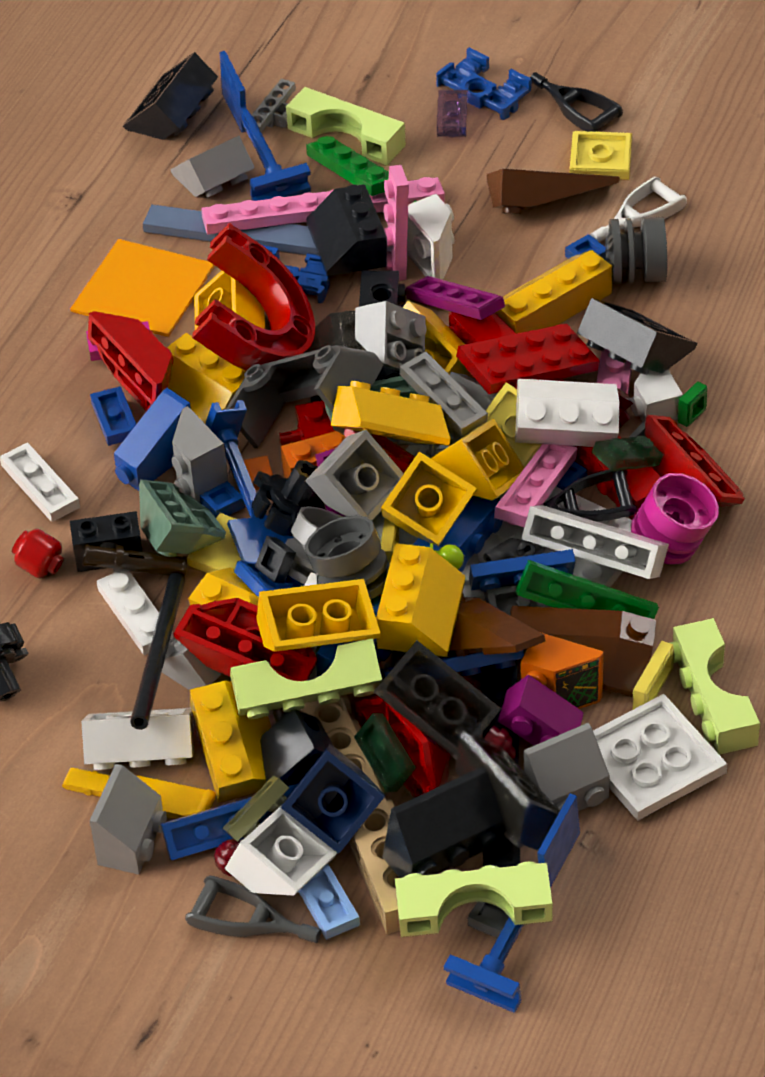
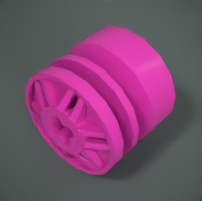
[631,473,719,564]

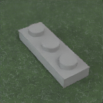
[400,351,488,437]

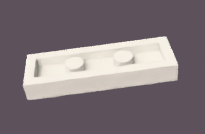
[0,442,80,522]
[97,570,174,655]

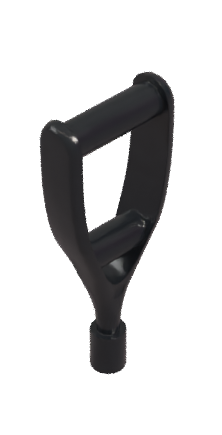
[530,72,623,132]
[543,467,637,522]

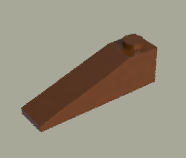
[487,169,619,214]
[412,593,546,659]

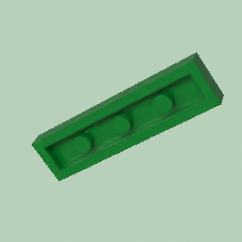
[306,136,389,196]
[516,560,659,619]

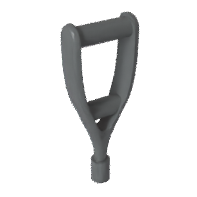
[185,876,321,943]

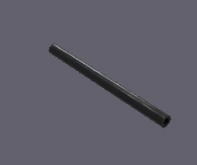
[130,573,185,730]

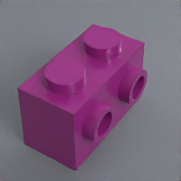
[498,674,584,746]

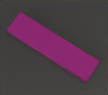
[406,276,506,320]

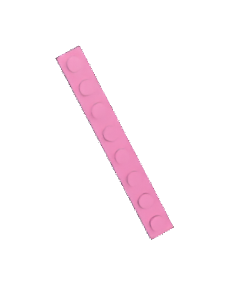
[201,177,445,235]

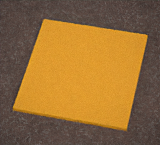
[70,239,215,337]

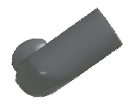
[483,538,536,562]

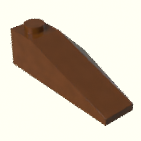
[510,606,656,697]

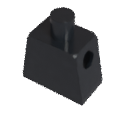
[260,708,335,786]

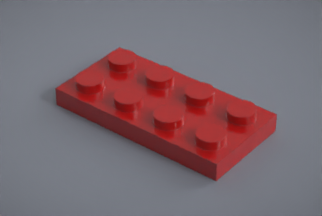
[456,323,600,395]

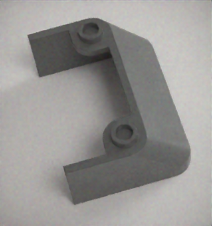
[226,345,383,448]

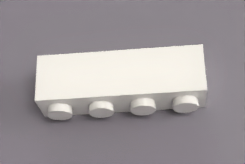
[521,505,669,579]

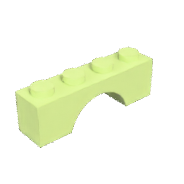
[286,87,406,166]
[670,618,760,755]
[230,638,382,719]
[395,861,553,937]

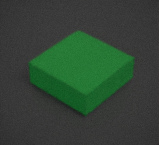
[678,381,707,427]

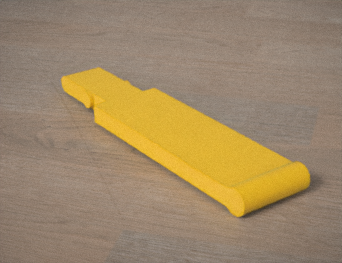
[62,768,216,819]

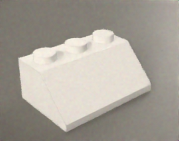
[515,379,619,448]
[81,708,194,770]

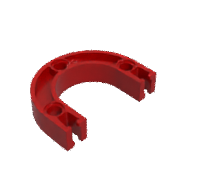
[192,223,315,371]

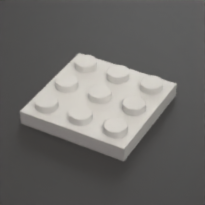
[593,694,727,821]

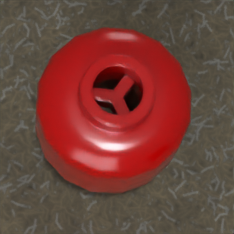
[12,528,64,579]

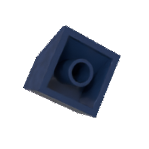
[281,744,385,854]

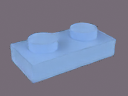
[298,864,360,940]

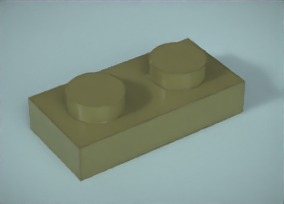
[222,776,289,841]

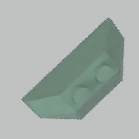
[139,479,226,557]

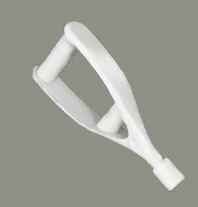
[590,177,687,242]

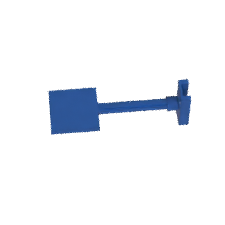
[220,51,311,201]
[206,400,294,562]
[443,793,580,1013]

